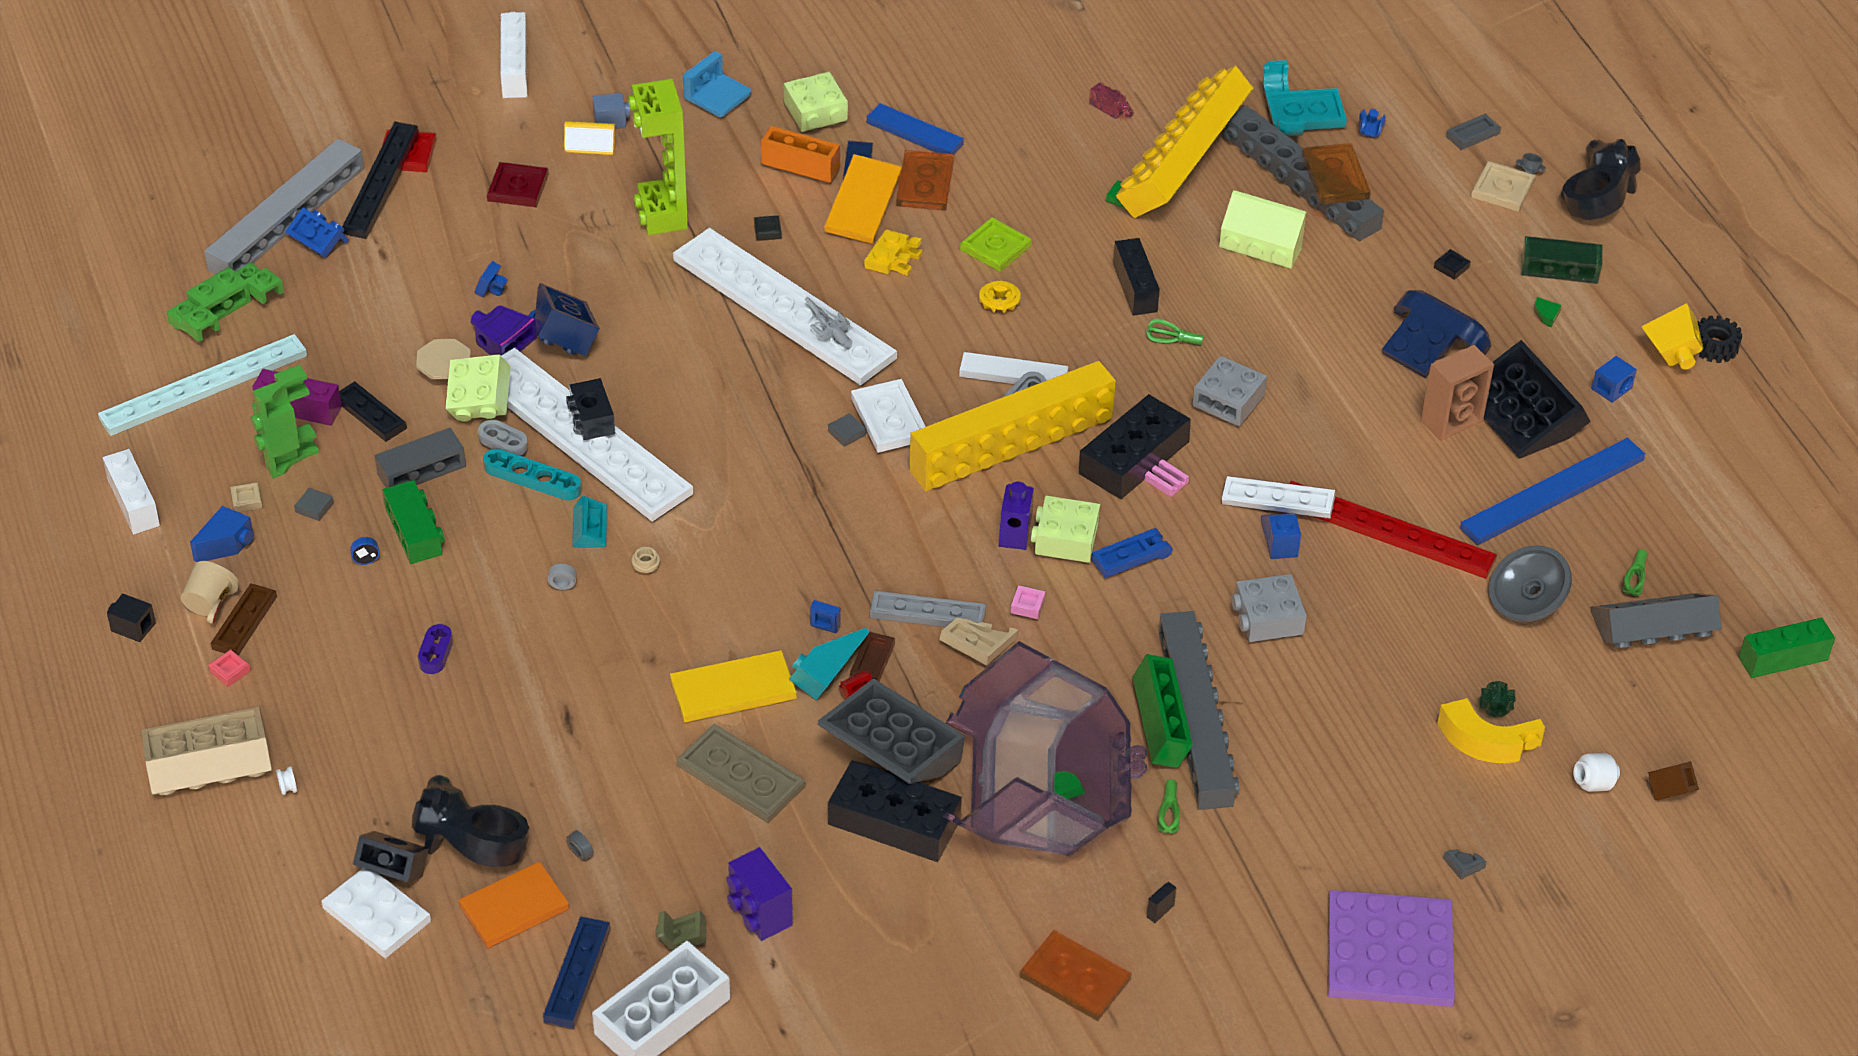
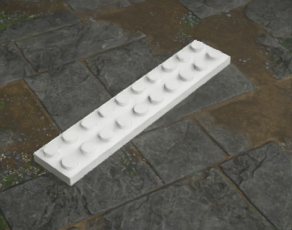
[673,228,897,385]
[502,348,693,522]

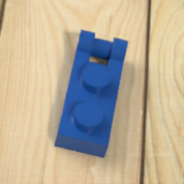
[1091,528,1173,578]

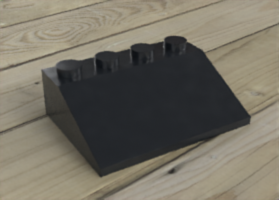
[1484,340,1591,459]

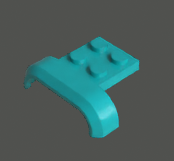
[1263,60,1347,137]

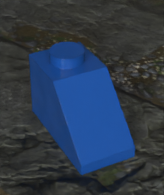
[190,506,254,562]
[1261,513,1301,559]

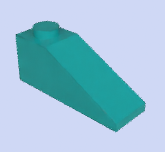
[789,628,870,700]

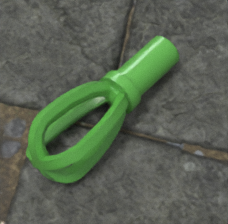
[1147,319,1204,345]
[1622,549,1648,596]
[1158,780,1180,834]

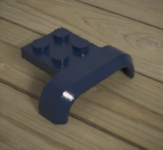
[1382,290,1492,378]

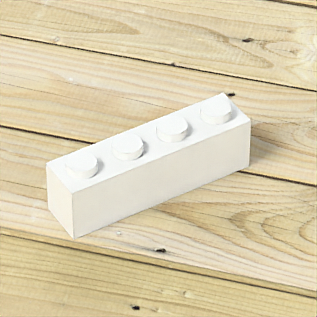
[501,12,527,98]

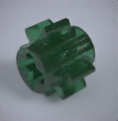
[1479,681,1516,717]

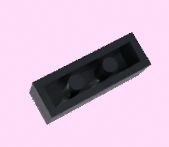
[1113,238,1160,316]

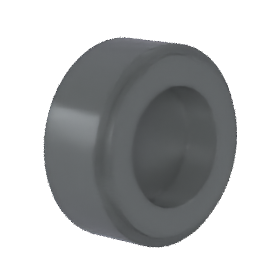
[566,830,594,861]

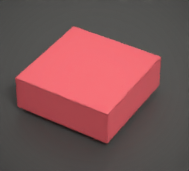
[208,650,251,687]

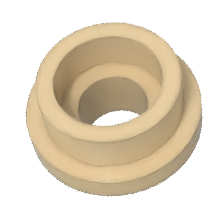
[632,547,660,573]

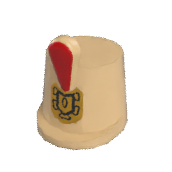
[180,561,240,624]

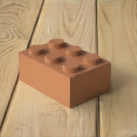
[1421,345,1494,441]

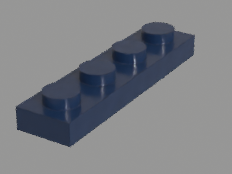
[543,916,610,1029]

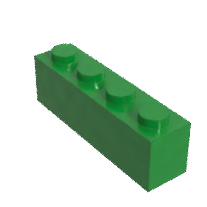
[1132,654,1193,768]

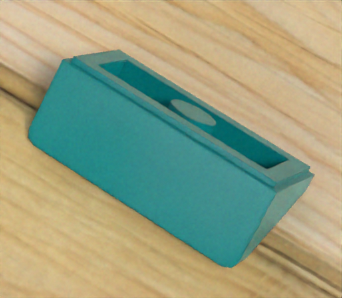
[572,495,607,548]

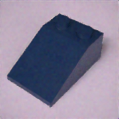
[534,283,600,356]

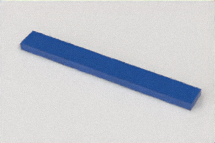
[1460,437,1646,545]

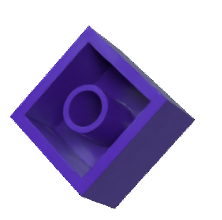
[726,847,793,941]

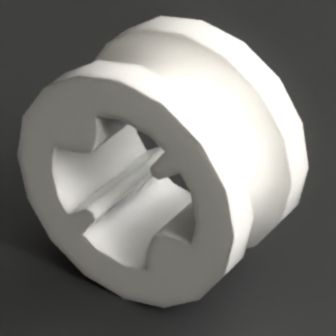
[276,766,297,796]

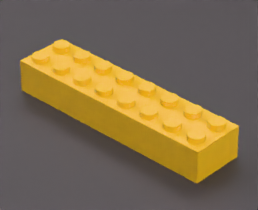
[1116,65,1253,218]
[910,361,1116,492]

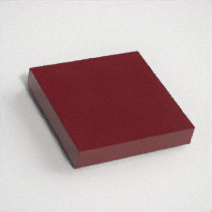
[487,162,549,208]

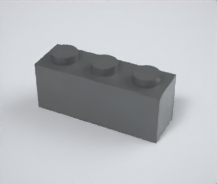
[375,427,466,488]

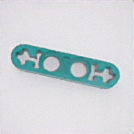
[483,449,582,501]

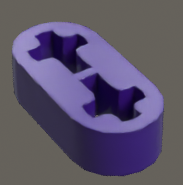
[418,624,453,674]

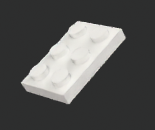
[851,379,926,453]
[322,868,431,959]

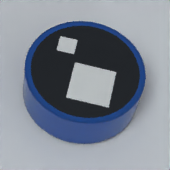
[350,537,380,565]

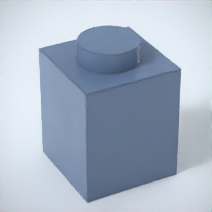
[592,93,630,129]

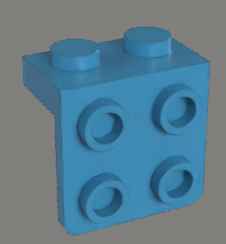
[683,51,751,117]

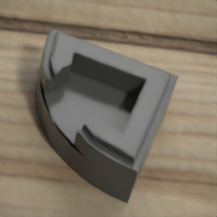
[1443,850,1486,880]

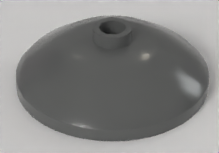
[1489,545,1572,622]

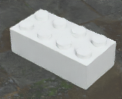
[592,941,730,1056]

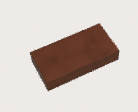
[850,632,895,681]

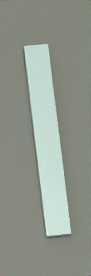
[98,334,307,436]

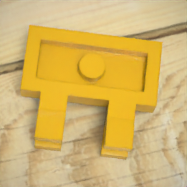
[864,229,923,276]

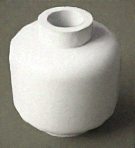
[1573,753,1620,792]

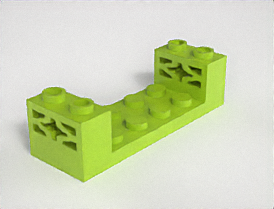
[628,79,688,235]

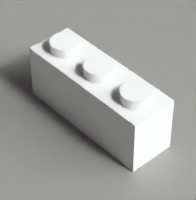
[103,449,160,535]

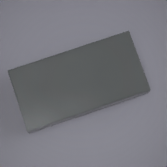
[1446,114,1501,150]

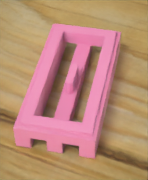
[1145,459,1189,497]

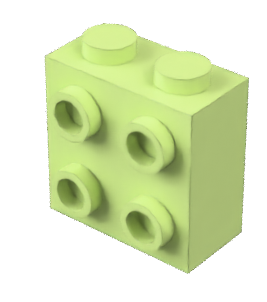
[784,72,848,132]
[445,355,511,421]
[1031,496,1100,563]

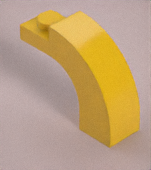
[1437,698,1545,763]

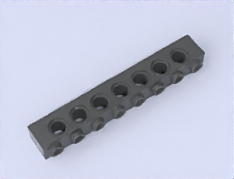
[1223,105,1384,242]

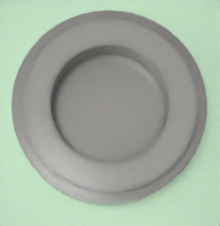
[548,564,577,590]

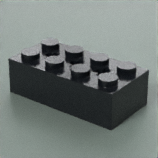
[1079,394,1191,499]
[828,760,962,862]

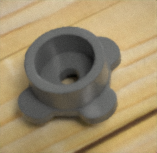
[1516,153,1546,175]

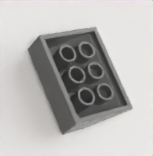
[817,678,965,784]

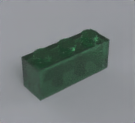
[1521,236,1602,284]

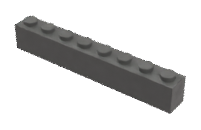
[1159,611,1239,810]

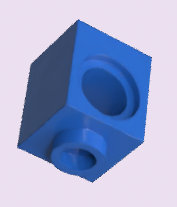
[1592,356,1637,403]

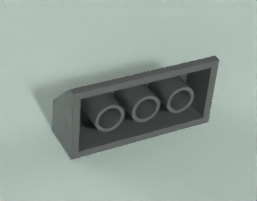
[1591,593,1722,648]

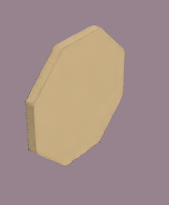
[416,339,471,379]

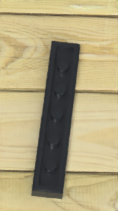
[342,121,419,239]

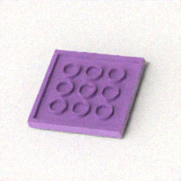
[1328,890,1454,1007]

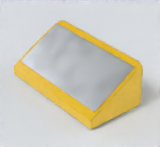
[564,121,616,155]

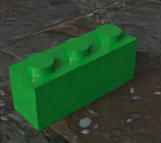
[382,480,445,565]
[1738,617,1835,678]

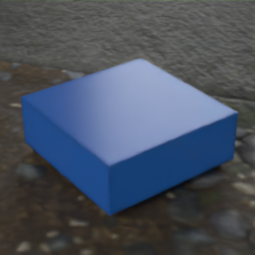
[810,600,841,633]

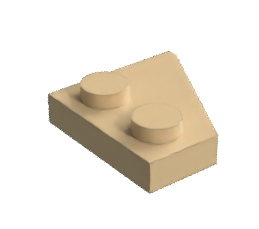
[940,618,1018,666]

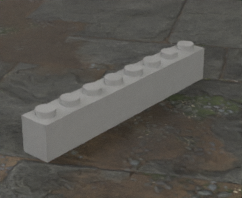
[204,139,364,274]

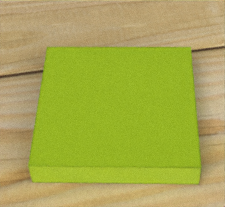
[960,217,1032,272]

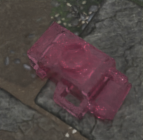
[1089,82,1134,119]

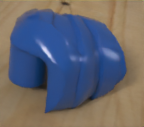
[1359,109,1386,138]

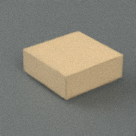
[230,482,262,512]

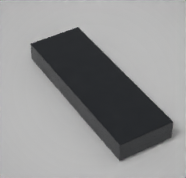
[339,381,407,442]

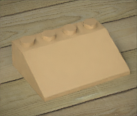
[142,707,272,795]

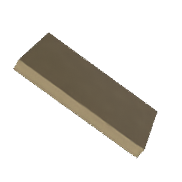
[676,724,806,823]

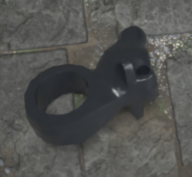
[1560,139,1641,220]
[412,775,529,867]

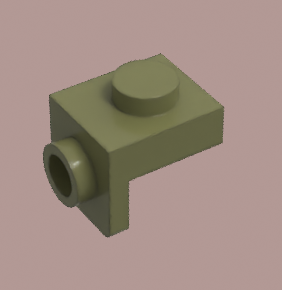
[656,911,706,951]

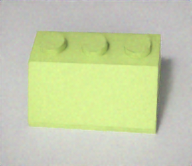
[1219,190,1306,268]

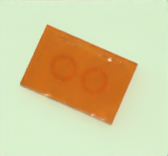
[1302,143,1371,204]
[896,150,955,211]
[1020,930,1132,1021]

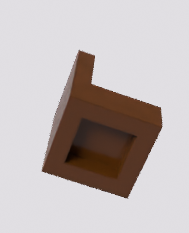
[1648,761,1699,800]

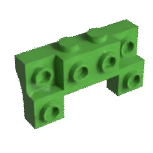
[166,262,284,342]
[250,365,319,478]

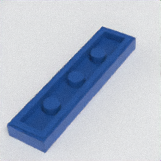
[867,103,964,158]

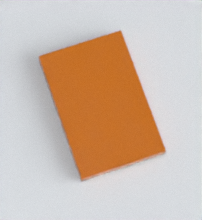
[458,861,569,949]

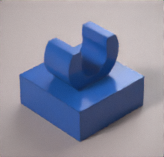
[474,261,508,297]

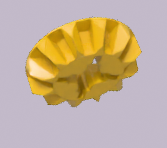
[979,281,1021,314]

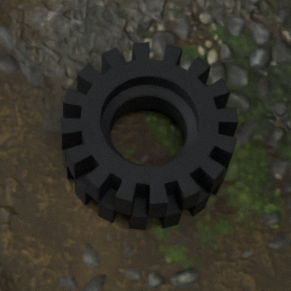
[1697,315,1742,363]

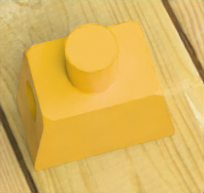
[1642,303,1703,369]

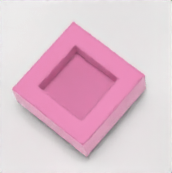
[1011,585,1046,619]

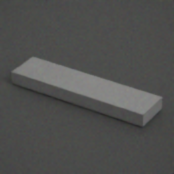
[870,591,986,627]

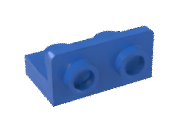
[285,207,349,258]

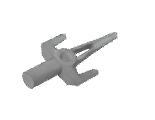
[805,297,852,348]

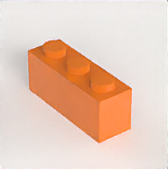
[761,126,840,183]

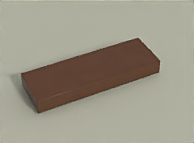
[211,583,277,656]

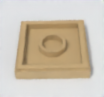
[1471,161,1536,212]

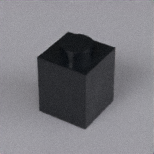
[107,593,156,642]

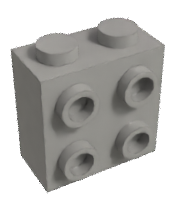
[1193,356,1267,427]
[1231,574,1307,642]

